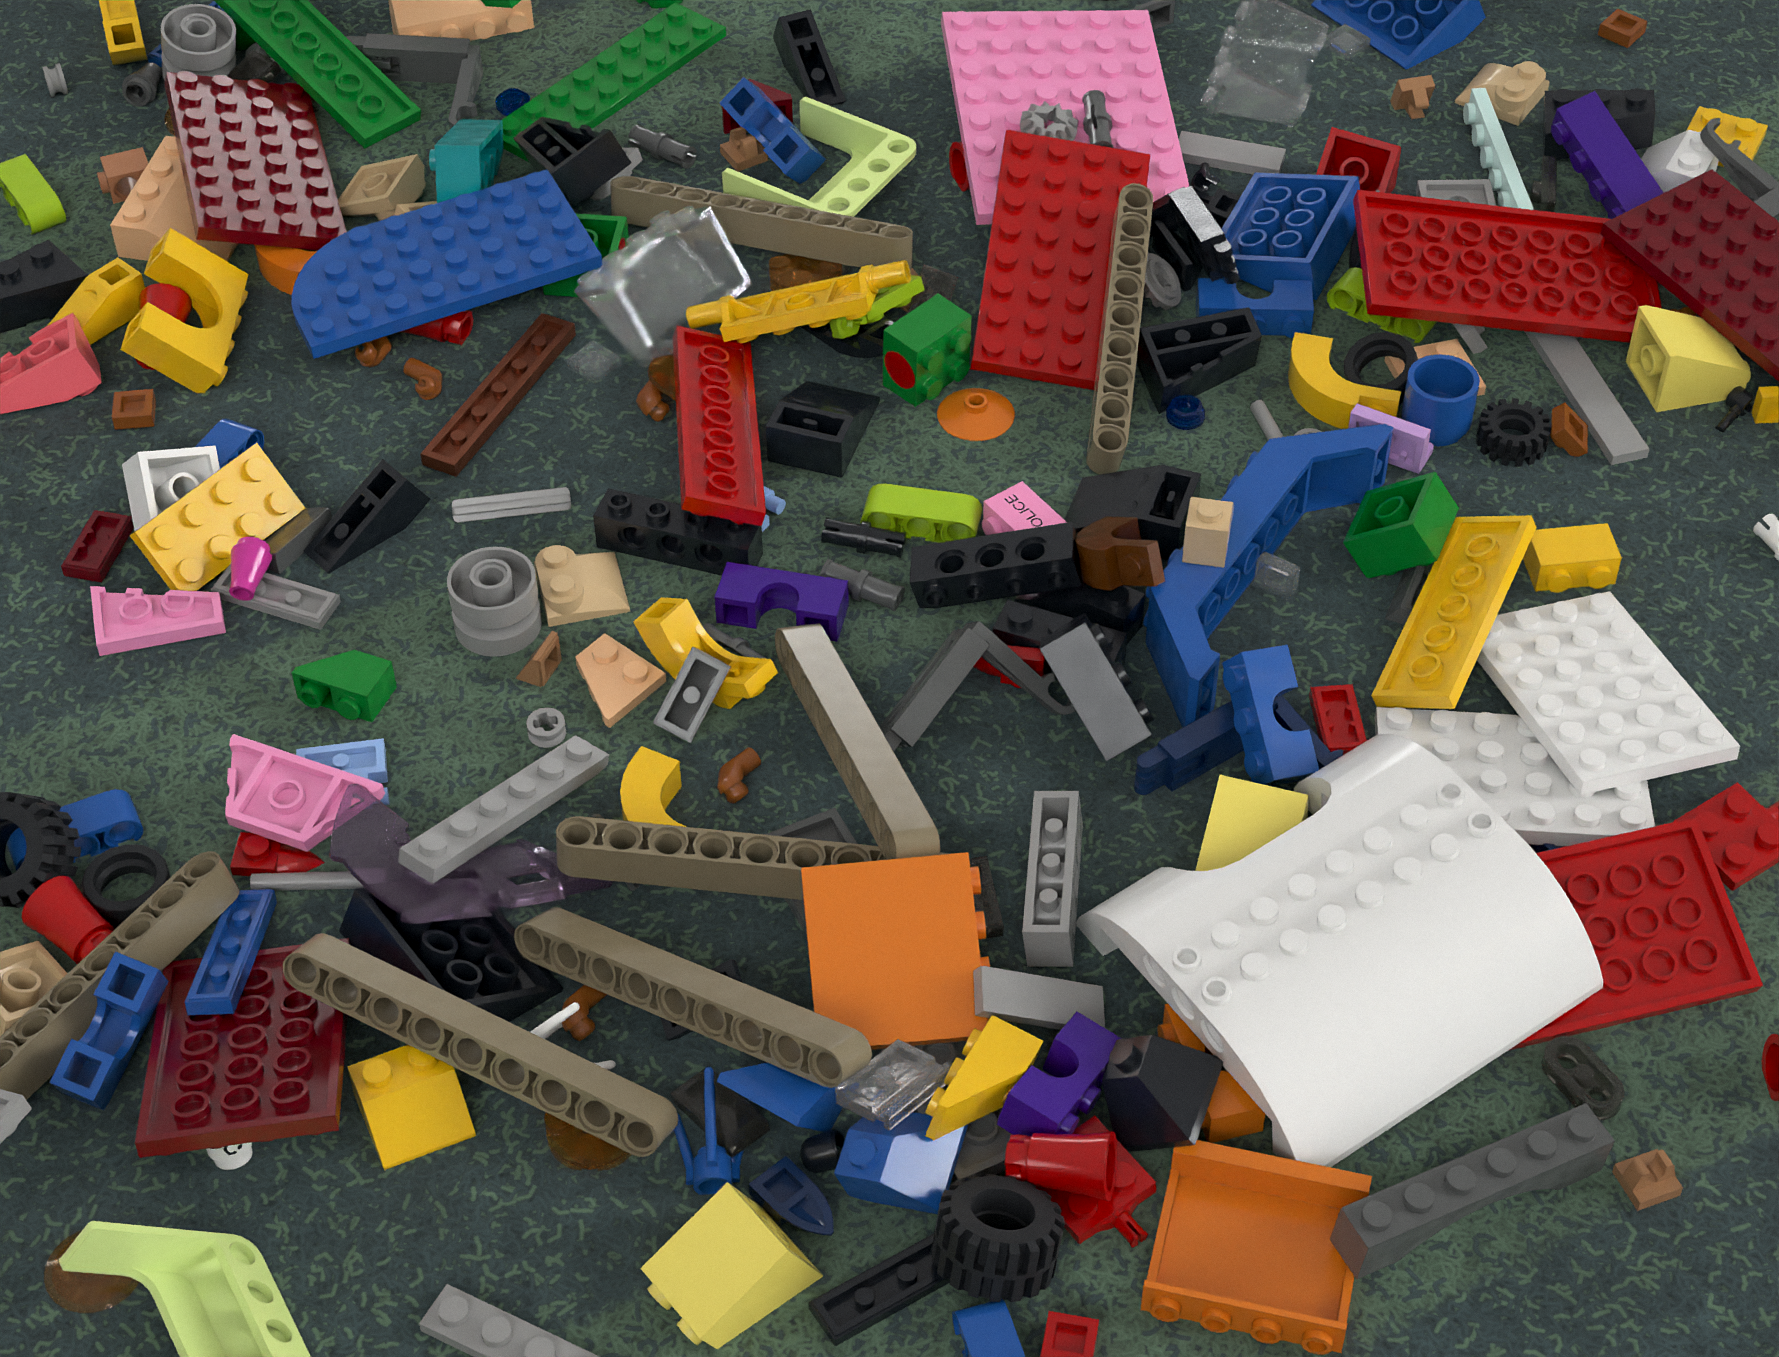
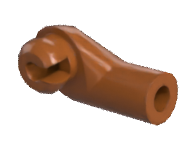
[355,336,391,368]
[403,357,442,400]
[636,374,670,422]
[717,747,761,804]
[562,985,607,1041]

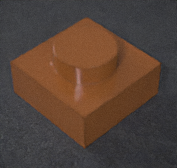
[1598,9,1647,48]
[112,389,156,430]
[1550,402,1588,457]

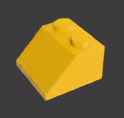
[347,1045,476,1170]

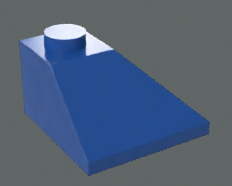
[717,1063,856,1132]
[834,1106,968,1214]

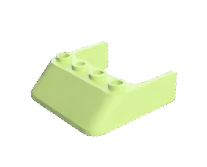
[722,97,916,217]
[59,1221,311,1357]

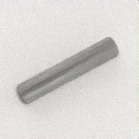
[452,487,571,523]

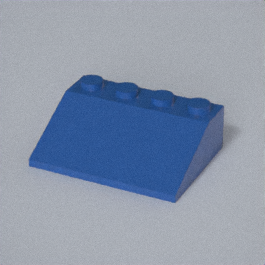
[1311,0,1486,70]
[1222,172,1360,300]

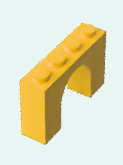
[120,228,249,393]

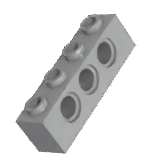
[1022,791,1083,967]

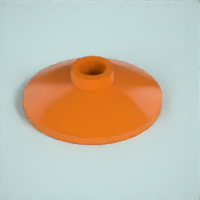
[937,388,1015,441]

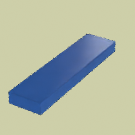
[184,889,277,1015]

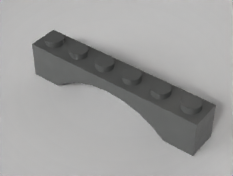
[1330,1103,1615,1279]

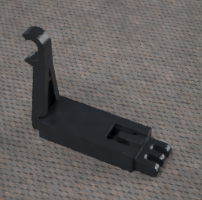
[1150,186,1240,284]

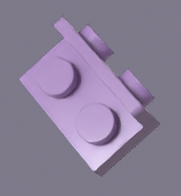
[1348,403,1434,474]

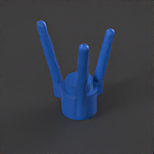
[674,1067,750,1195]

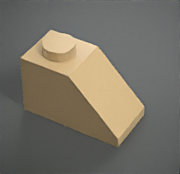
[1182,497,1234,568]

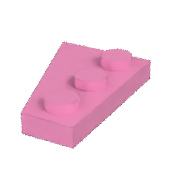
[90,586,226,656]

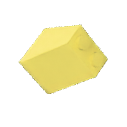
[1626,305,1751,412]
[1195,775,1308,871]
[640,1182,823,1349]

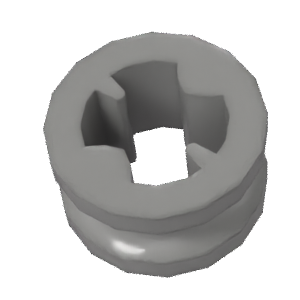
[42,63,68,98]
[526,707,566,748]

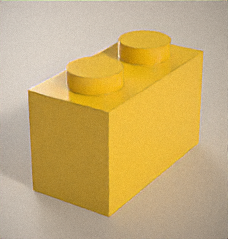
[1523,523,1622,593]

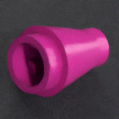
[229,537,272,601]

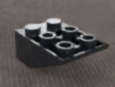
[766,381,880,478]
[1064,465,1201,561]

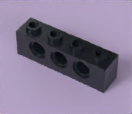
[593,488,763,576]
[910,522,1082,608]

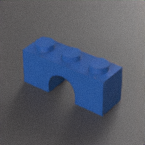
[720,77,826,184]
[1195,278,1314,338]
[1222,645,1319,786]
[49,951,169,1110]

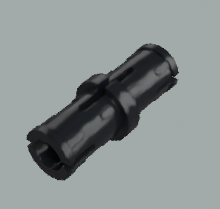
[821,517,906,558]

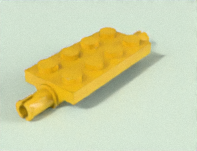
[686,260,911,343]

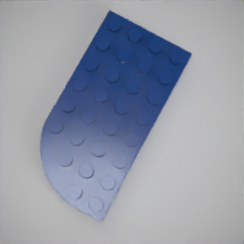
[291,169,603,359]

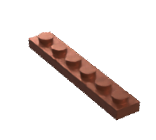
[420,313,576,477]

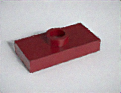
[61,510,134,583]

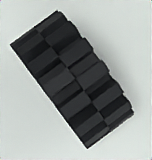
[1476,398,1552,467]

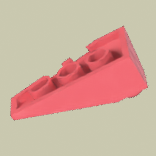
[0,313,102,414]

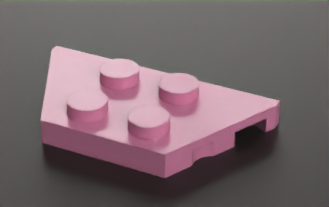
[225,734,385,852]

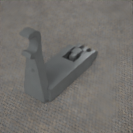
[346,33,483,129]
[1700,118,1779,221]
[880,621,1076,752]

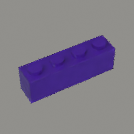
[1551,91,1664,219]

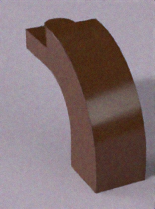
[1075,516,1165,590]

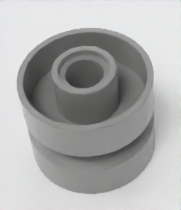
[161,4,236,81]
[447,547,542,656]

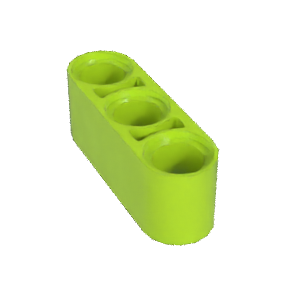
[0,154,67,235]
[1327,267,1437,343]
[860,484,983,543]

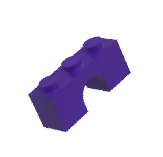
[714,562,849,642]
[997,1011,1122,1136]

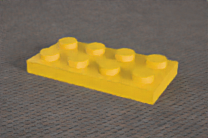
[129,443,305,591]

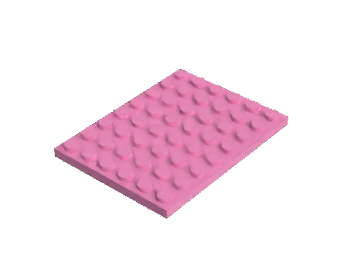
[941,10,1189,225]

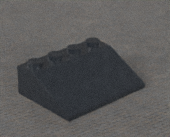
[339,872,564,1022]

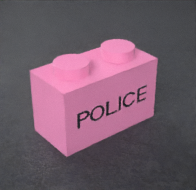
[982,481,1067,535]

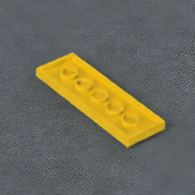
[1371,515,1537,709]

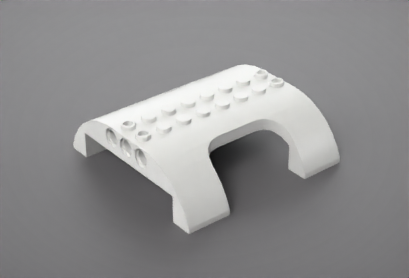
[1076,734,1603,1167]

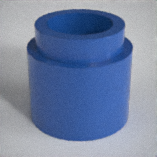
[1401,354,1480,446]

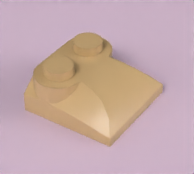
[1455,61,1550,126]
[338,154,426,221]
[534,545,630,627]
[0,941,68,1036]

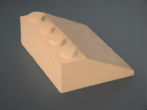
[388,0,534,41]
[110,136,238,262]

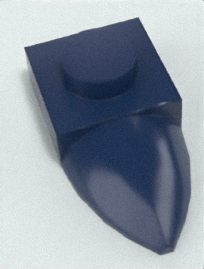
[748,1156,834,1236]

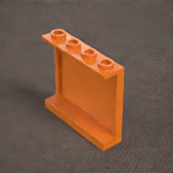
[801,852,990,1050]
[1141,1140,1372,1355]

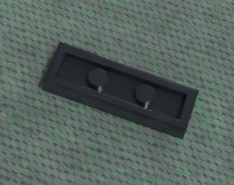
[808,1233,950,1346]

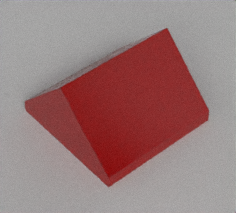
[1316,127,1401,193]

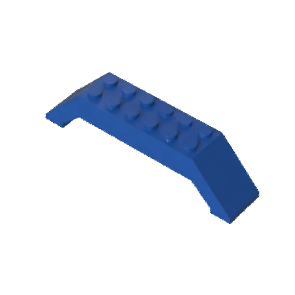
[1143,424,1394,728]

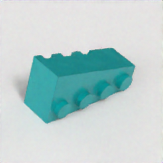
[429,119,503,203]

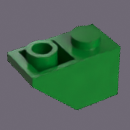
[292,650,397,722]

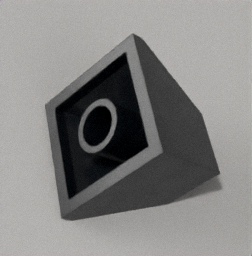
[1102,1035,1223,1152]

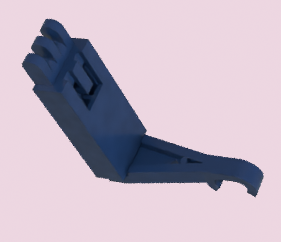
[1134,695,1344,795]

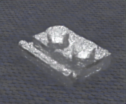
[835,1039,951,1131]

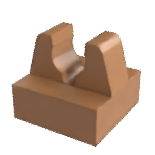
[1390,75,1435,120]
[720,127,768,172]
[1612,1149,1683,1211]

